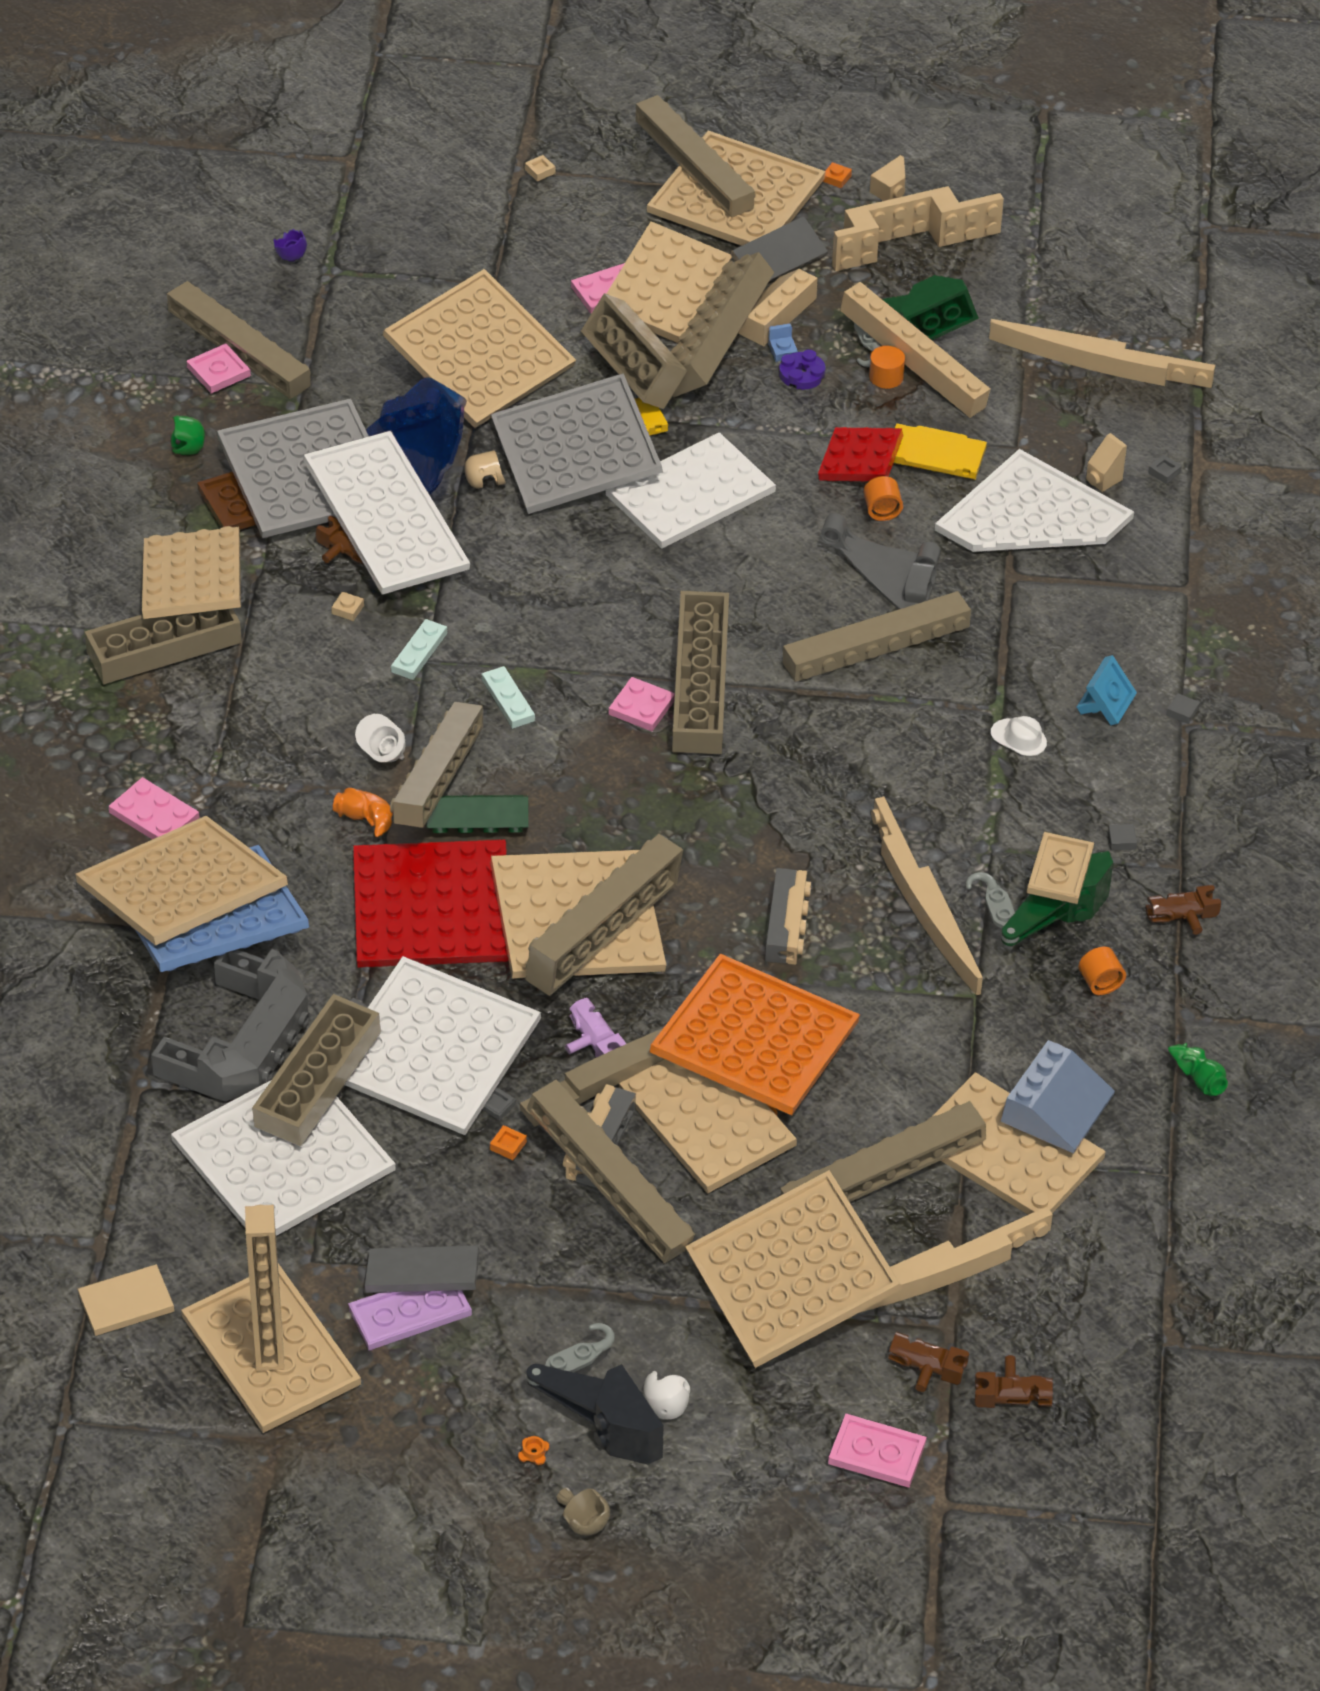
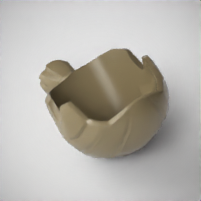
[556,1488,610,1536]

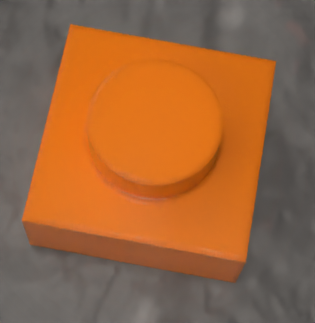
[823,162,852,188]
[490,1125,527,1160]

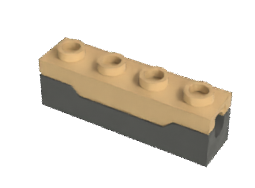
[765,868,811,965]
[563,1084,636,1188]

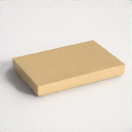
[1027,832,1094,904]
[78,1264,174,1336]

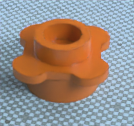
[518,1436,549,1465]

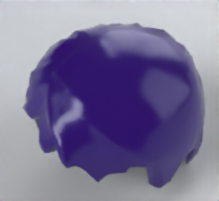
[274,229,308,261]

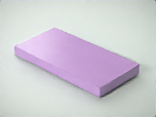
[348,1290,472,1350]

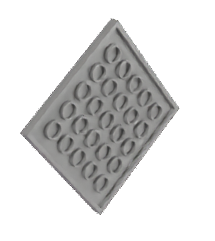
[491,373,663,514]
[217,399,369,538]

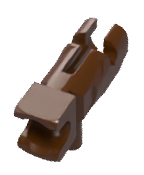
[315,516,364,565]
[1145,885,1221,935]
[888,1332,969,1392]
[975,1355,1053,1408]

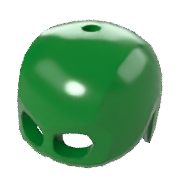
[171,415,205,455]

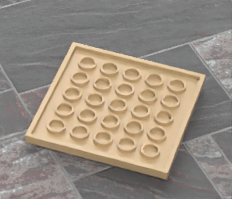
[647,131,826,246]
[383,269,576,428]
[76,816,288,945]
[491,850,666,978]
[685,1170,902,1368]

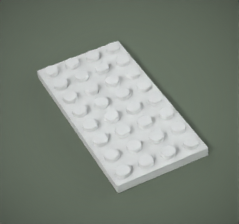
[304,431,470,594]

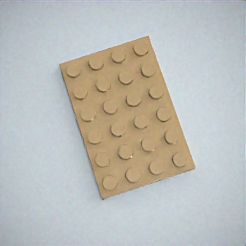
[606,221,732,343]
[142,526,241,619]
[619,1059,797,1193]
[933,1072,1105,1215]
[181,1264,361,1433]

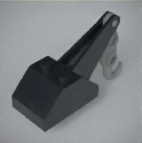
[526,1323,664,1465]

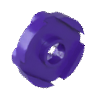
[779,350,826,390]

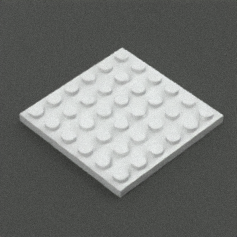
[344,957,541,1135]
[171,1080,395,1236]

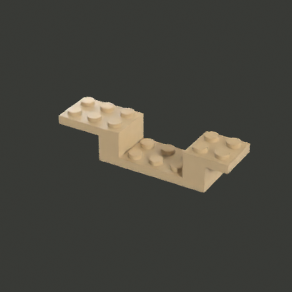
[832,186,1004,271]

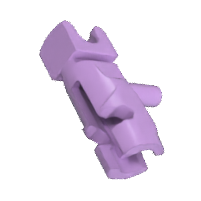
[565,998,626,1058]

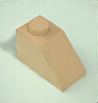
[870,155,905,201]
[1086,433,1127,492]

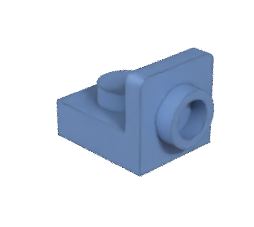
[768,324,798,362]

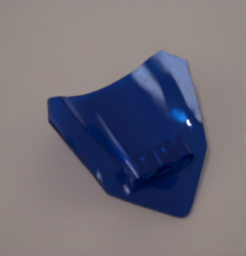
[366,377,467,495]

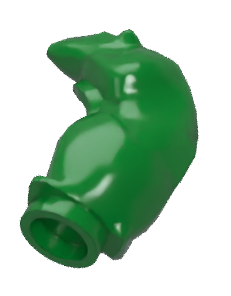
[1168,1043,1228,1096]

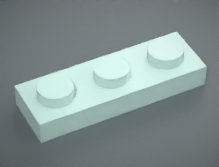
[391,619,447,680]
[482,666,535,729]

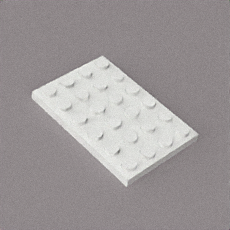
[606,432,776,549]

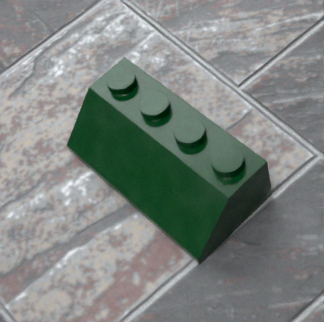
[427,795,529,833]

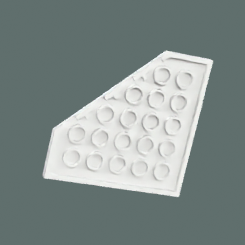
[935,449,1134,552]

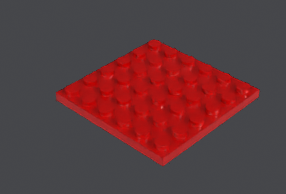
[353,839,509,968]

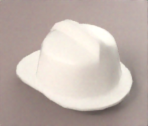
[355,714,406,762]
[991,716,1047,756]

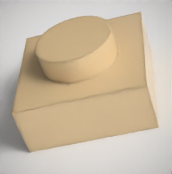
[525,155,555,181]
[332,592,364,621]

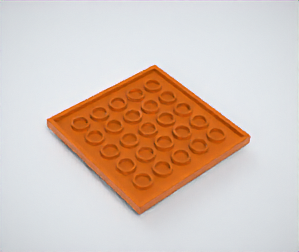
[650,954,860,1115]

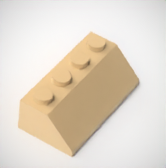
[738,269,818,346]

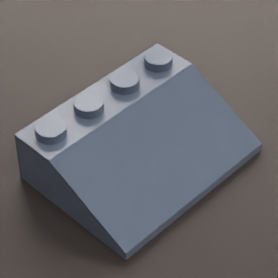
[1001,1040,1115,1154]

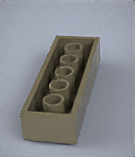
[581,293,687,409]
[85,608,242,684]
[252,994,381,1147]

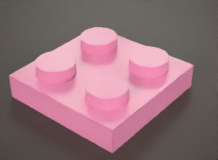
[187,344,251,393]
[609,677,675,732]

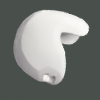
[643,1371,690,1420]

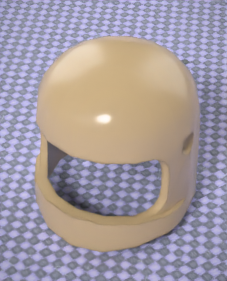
[464,450,506,489]

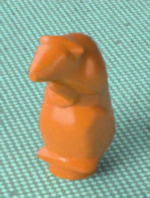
[333,788,393,837]

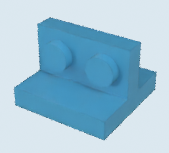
[1077,655,1137,725]

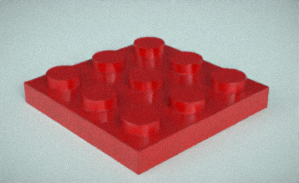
[818,427,904,481]

